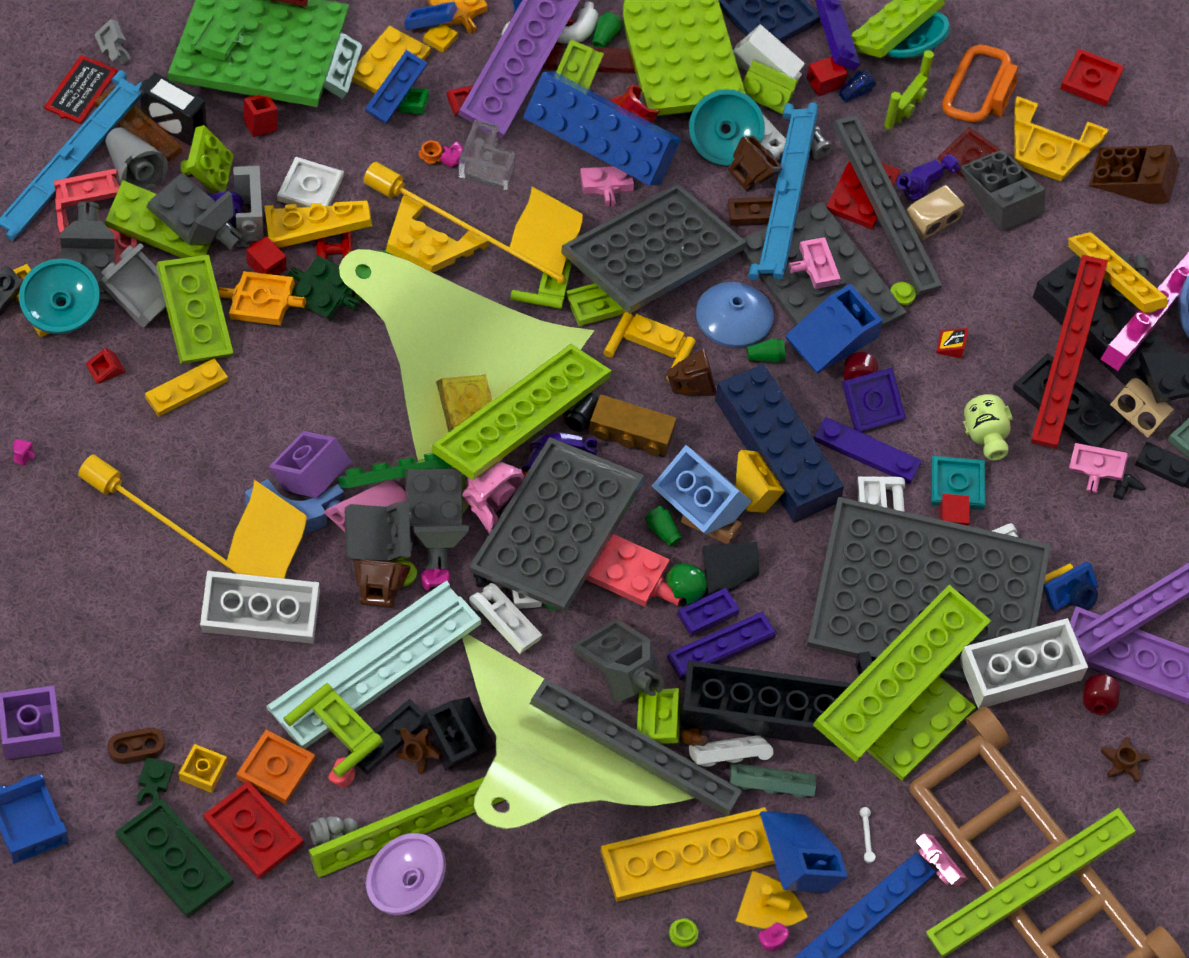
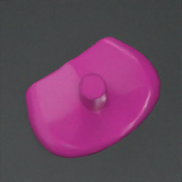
[440,141,467,168]
[13,439,36,466]
[421,568,450,591]
[758,922,789,952]

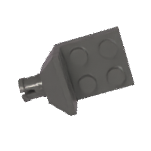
[146,173,245,251]
[60,202,114,302]
[405,468,469,570]
[572,619,664,703]

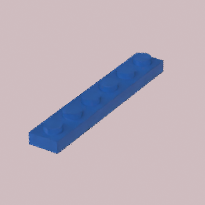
[794,852,936,958]

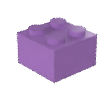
[268,431,352,498]
[0,686,63,760]

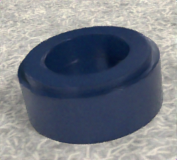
[1070,582,1098,610]

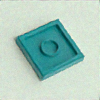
[931,456,985,510]

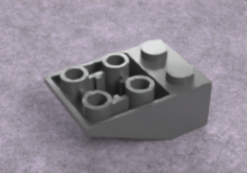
[960,149,1045,231]

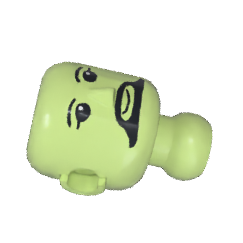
[963,394,1013,461]

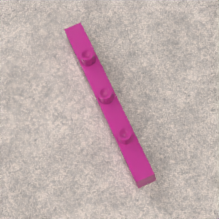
[1101,252,1189,371]

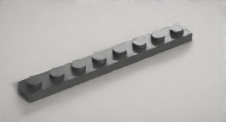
[832,115,942,296]
[530,679,742,816]

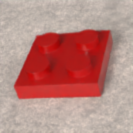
[1060,48,1124,107]

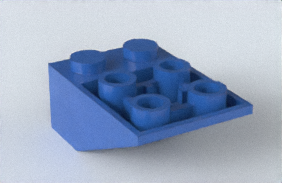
[785,284,883,374]
[760,811,848,893]

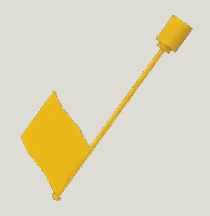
[363,161,583,284]
[78,454,307,579]

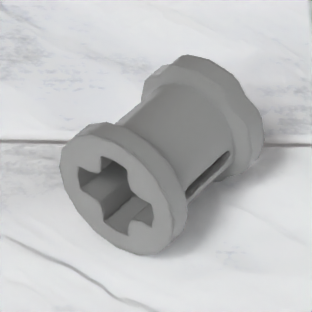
[810,126,833,160]

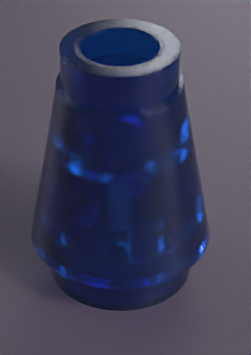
[838,70,876,103]

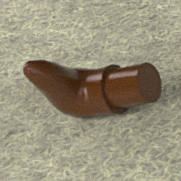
[680,728,707,746]

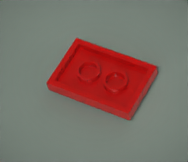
[826,160,900,230]
[203,781,304,880]

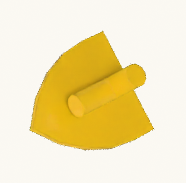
[736,871,808,929]

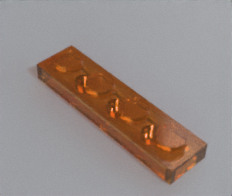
[95,86,182,162]

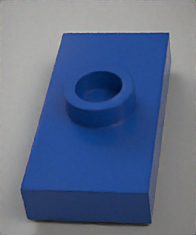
[404,2,458,30]
[1043,562,1099,611]

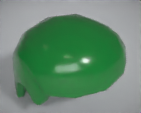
[666,563,708,605]

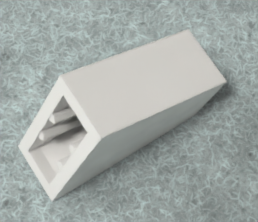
[733,24,805,80]

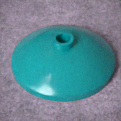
[886,12,950,58]
[689,89,765,166]
[19,259,100,334]

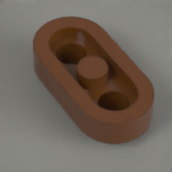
[108,727,165,764]

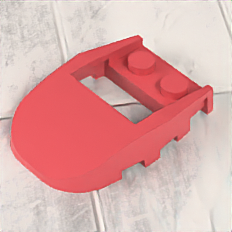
[54,169,137,265]

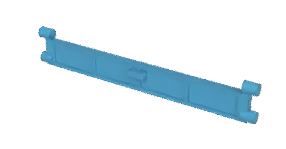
[0,70,142,241]
[748,103,818,280]

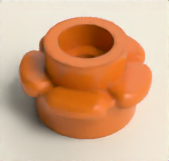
[419,140,443,164]

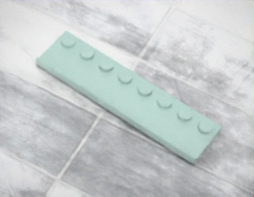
[267,581,481,749]

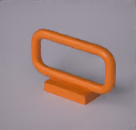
[942,45,1018,123]

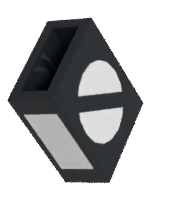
[139,72,207,146]

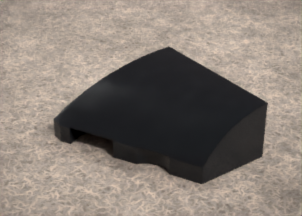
[702,542,759,596]

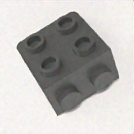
[345,501,413,562]

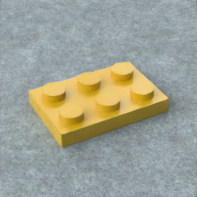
[351,26,431,94]

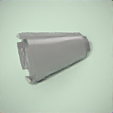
[105,127,168,190]

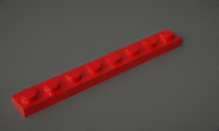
[1031,255,1108,449]

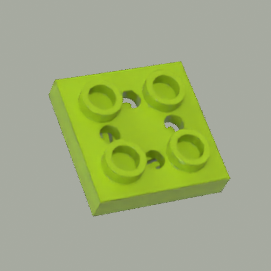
[180,125,234,194]

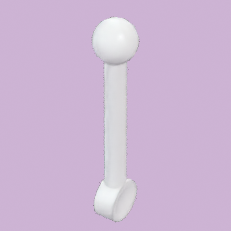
[859,807,875,863]

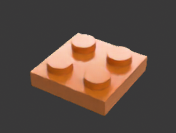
[236,730,315,804]

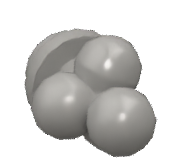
[310,816,358,845]

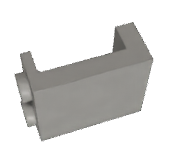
[233,166,263,248]
[99,243,166,328]

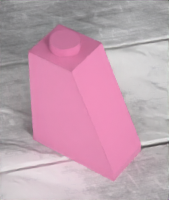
[324,479,406,532]

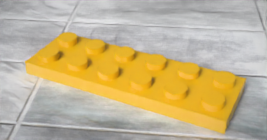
[600,807,775,902]

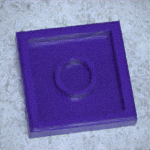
[841,367,906,432]

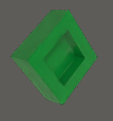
[399,88,430,114]

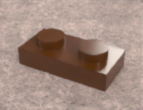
[727,197,774,225]

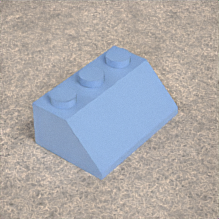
[652,445,752,534]

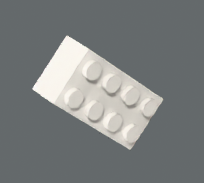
[200,571,320,644]
[959,618,1088,709]

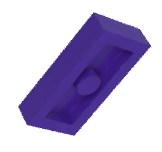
[677,588,740,637]

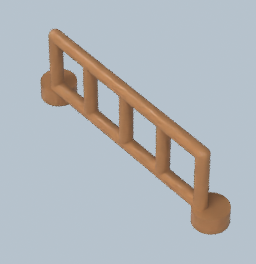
[909,706,1186,958]

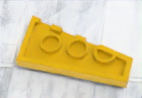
[264,201,372,248]

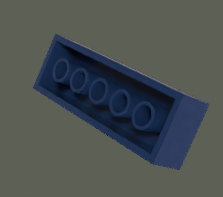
[715,364,844,523]

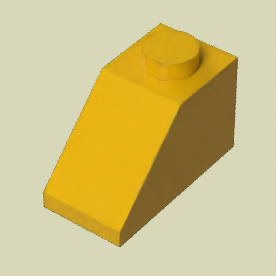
[736,450,785,513]

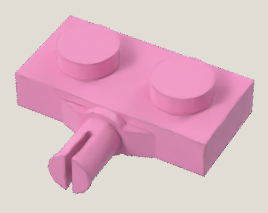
[580,166,634,207]
[789,237,840,289]
[1069,443,1128,494]
[916,833,968,886]

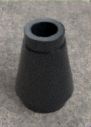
[565,393,598,432]

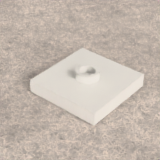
[277,157,344,207]

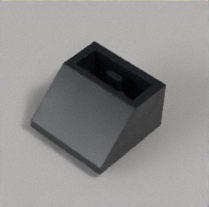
[419,697,495,771]

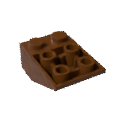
[1089,145,1179,203]

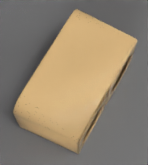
[906,185,964,240]
[1110,378,1175,438]

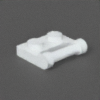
[857,477,905,512]

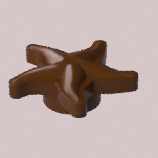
[397,727,442,774]
[1101,737,1150,782]

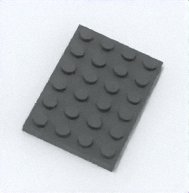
[561,183,746,314]
[741,201,907,329]
[469,437,645,613]

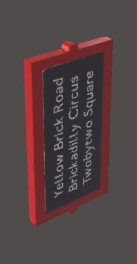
[44,55,118,124]

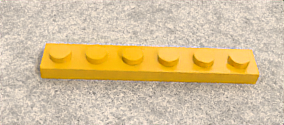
[1068,232,1168,313]

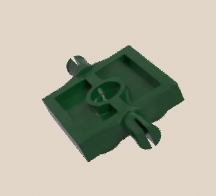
[288,256,362,322]

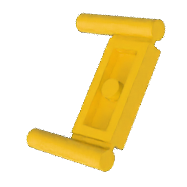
[603,312,696,381]

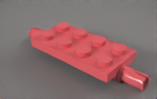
[586,534,683,607]

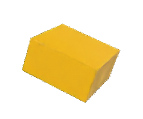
[179,744,227,793]

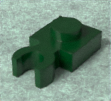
[137,757,175,805]

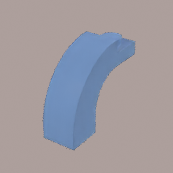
[245,479,344,533]

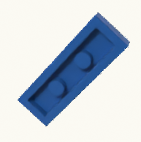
[365,50,427,125]

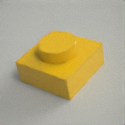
[423,24,458,53]

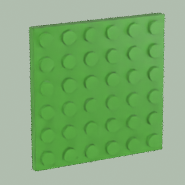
[168,0,349,107]

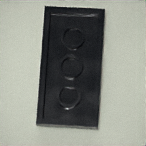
[1013,353,1127,447]

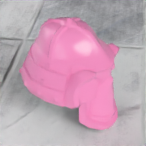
[462,461,524,535]

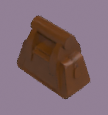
[727,135,782,191]
[667,349,716,396]
[353,559,410,608]

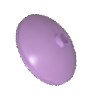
[366,833,446,915]

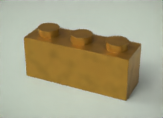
[589,394,677,457]

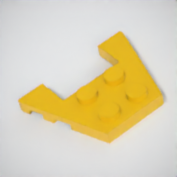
[1014,96,1109,182]
[386,195,490,273]

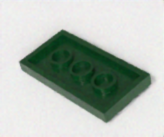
[115,798,234,919]

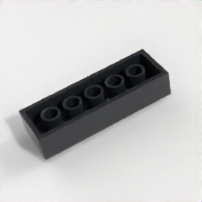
[1033,256,1179,396]
[680,660,852,747]

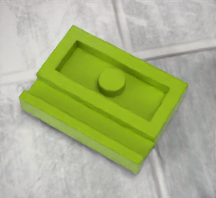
[556,39,604,89]
[742,60,799,114]
[566,283,627,327]
[637,688,681,744]

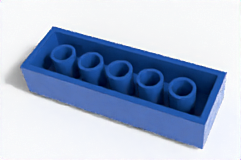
[523,72,681,186]

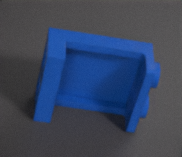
[0,774,69,864]

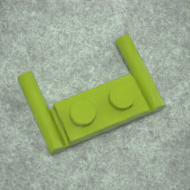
[884,50,934,129]
[510,258,573,309]
[283,683,383,778]

